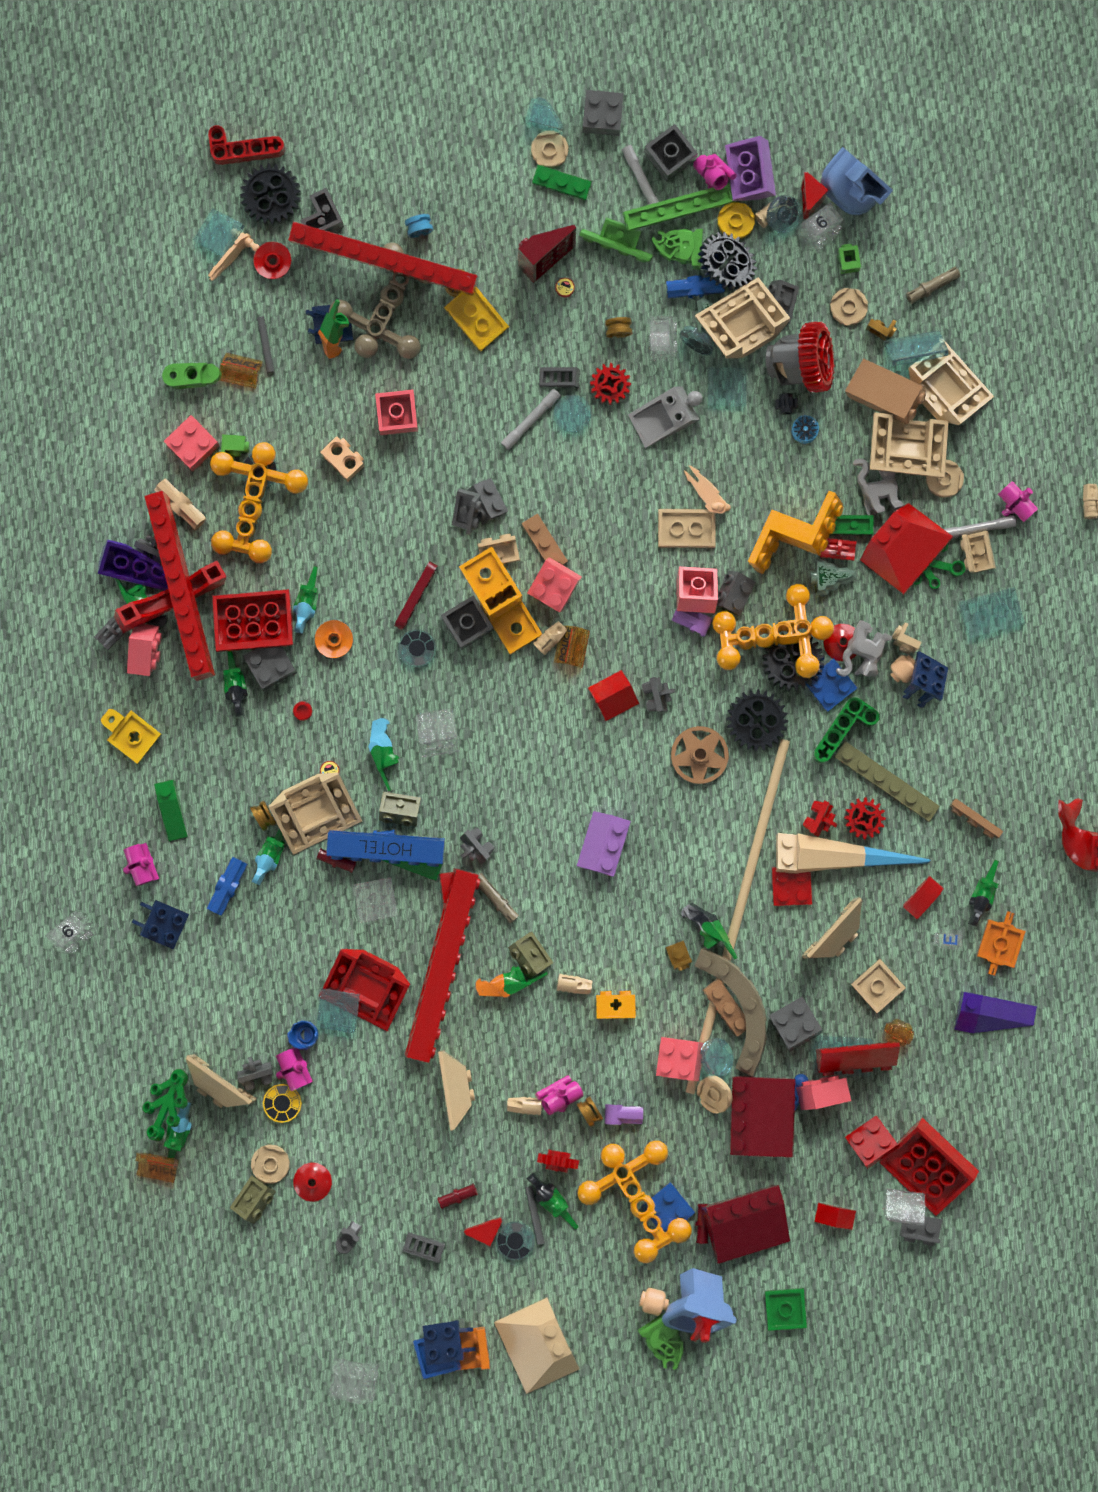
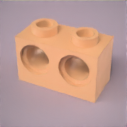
[321,436,364,481]

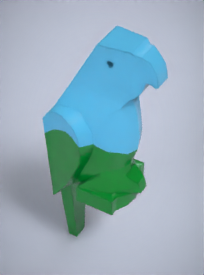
[293,566,318,634]
[368,718,399,791]
[252,828,285,886]
[163,1102,192,1171]

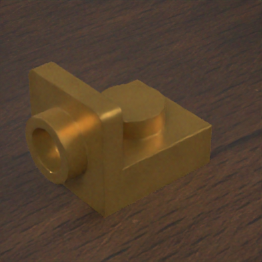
[866,319,897,341]
[665,940,692,971]

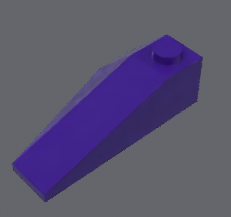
[98,539,168,590]
[954,992,1037,1033]

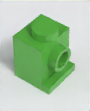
[837,244,861,274]
[221,434,250,457]

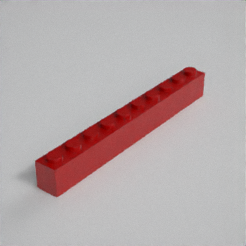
[288,221,478,296]
[144,490,215,681]
[405,868,480,1063]

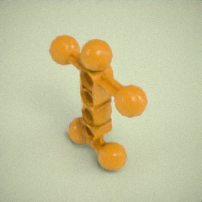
[210,442,308,563]
[712,584,834,678]
[577,1140,692,1263]

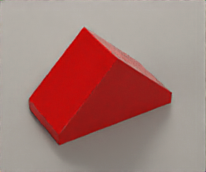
[814,1203,856,1230]
[464,1217,502,1246]

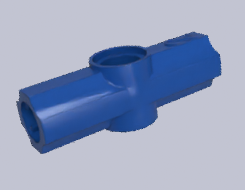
[666,276,725,298]
[206,857,248,916]

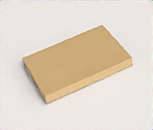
[658,509,715,548]

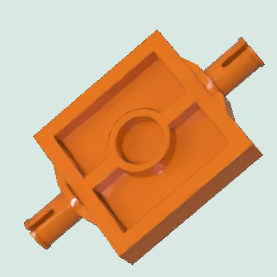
[976,911,1026,976]

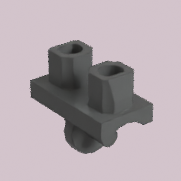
[134,535,162,565]
[94,616,126,650]
[642,677,675,712]
[460,827,495,864]
[237,1056,273,1091]
[335,1221,362,1254]

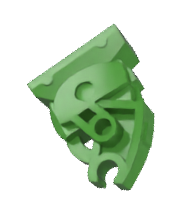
[652,229,703,270]
[638,1312,684,1370]

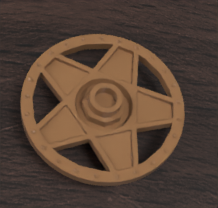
[671,726,729,784]

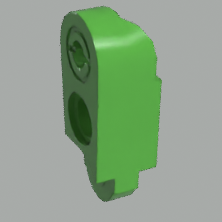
[162,363,222,389]

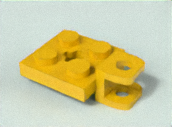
[101,709,162,764]

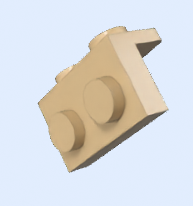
[960,531,996,573]
[478,534,520,564]
[892,622,921,654]

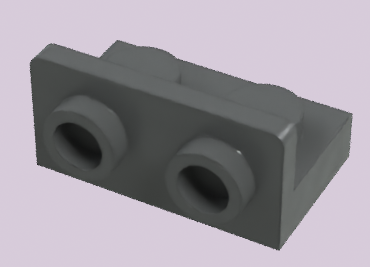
[768,280,799,324]
[899,1212,942,1246]

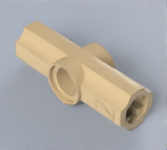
[154,478,206,530]

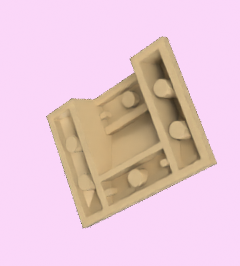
[695,277,790,358]
[908,341,994,425]
[869,412,949,478]
[268,772,362,855]
[802,897,862,959]
[438,1050,475,1130]
[185,1054,257,1108]
[494,1298,579,1394]

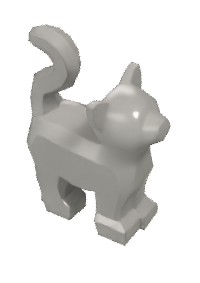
[853,458,904,515]
[836,620,892,677]

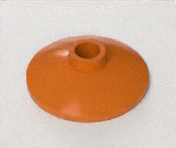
[315,620,353,658]

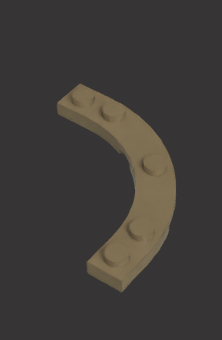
[695,948,767,1076]

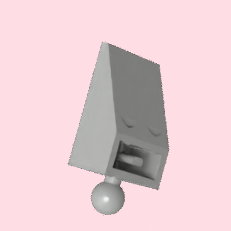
[628,386,703,448]

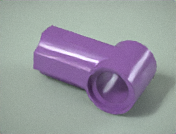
[671,609,713,637]
[604,1104,643,1125]

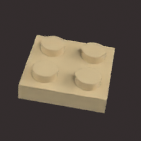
[851,959,906,1013]

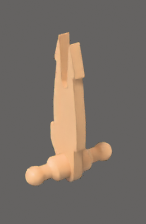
[208,229,259,281]
[684,466,731,514]

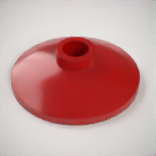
[254,242,292,279]
[823,624,857,661]
[293,1163,332,1202]

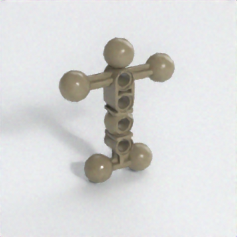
[329,242,432,359]

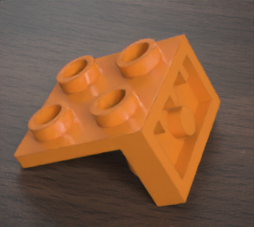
[456,1326,490,1371]

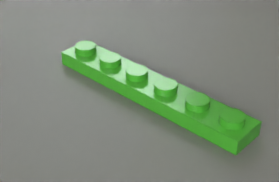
[622,183,735,231]

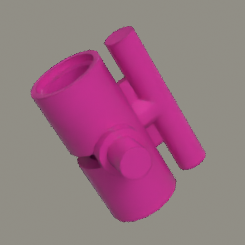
[693,154,737,190]
[998,481,1038,522]
[123,843,159,886]
[275,1048,313,1091]
[535,1075,583,1115]

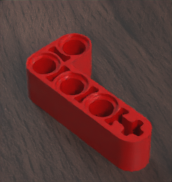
[208,125,285,165]

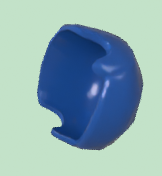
[287,1020,319,1050]

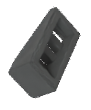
[539,367,580,388]
[402,1232,445,1263]

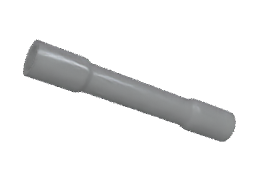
[622,145,659,205]
[500,389,561,451]
[944,515,1016,539]

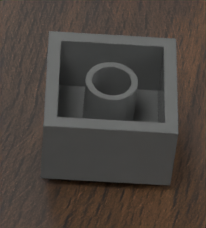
[582,90,624,136]
[644,124,698,182]
[441,595,494,650]
[243,646,297,691]
[769,996,822,1052]

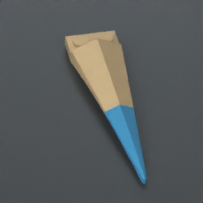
[776,833,931,873]

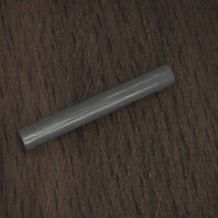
[257,316,274,374]
[525,1186,545,1245]

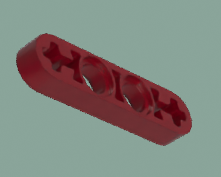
[394,561,438,631]

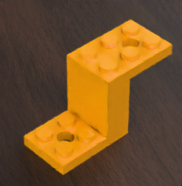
[748,491,843,574]
[459,547,542,655]

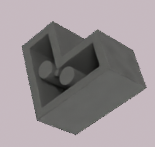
[300,188,344,233]

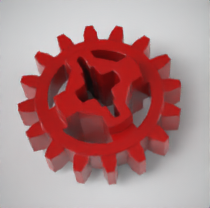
[590,363,631,405]
[843,797,886,839]
[537,1149,579,1173]

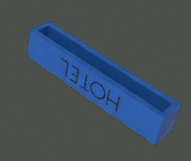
[327,830,445,867]

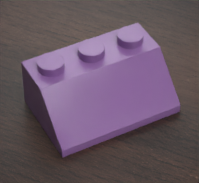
[725,136,776,201]
[577,811,631,877]

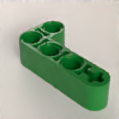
[813,697,879,763]

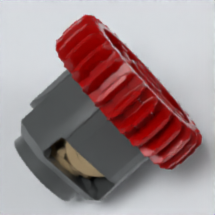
[766,321,835,393]

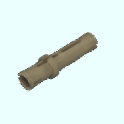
[906,266,961,304]
[478,872,519,924]

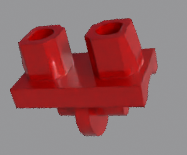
[820,538,856,561]
[803,800,838,837]

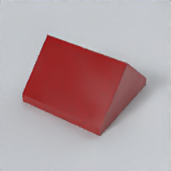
[801,172,828,219]
[588,670,639,721]

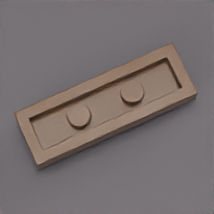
[522,513,568,565]
[949,798,1003,839]
[702,979,746,1037]

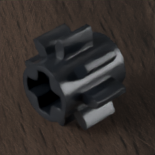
[775,393,798,415]

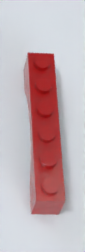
[114,561,227,633]

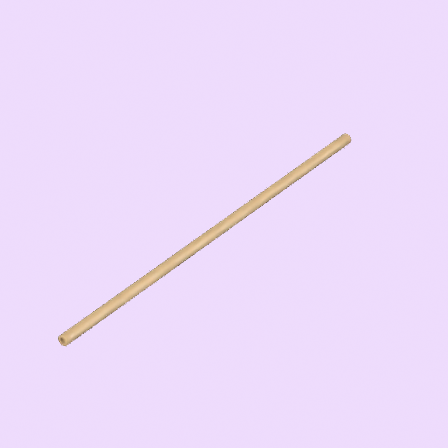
[685,739,790,1095]

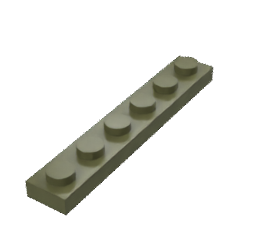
[834,741,940,822]

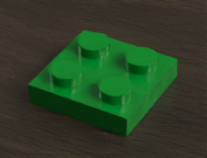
[765,1288,807,1331]

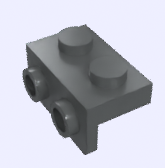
[468,478,508,525]
[452,488,482,535]
[717,570,756,616]

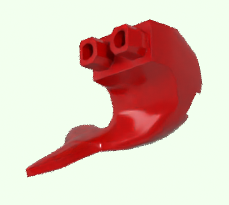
[1058,798,1098,872]

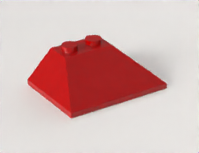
[860,503,953,595]
[319,949,410,1031]

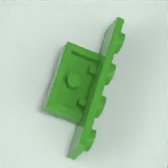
[579,217,653,263]

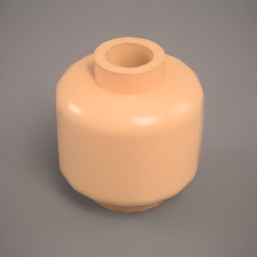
[890,655,915,683]
[639,1288,669,1316]

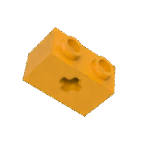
[596,991,636,1019]

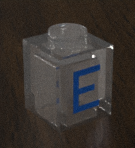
[933,929,963,950]

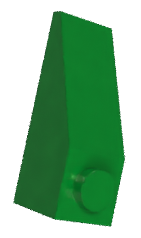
[154,780,188,841]

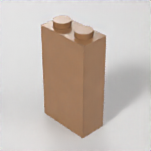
[845,358,926,425]

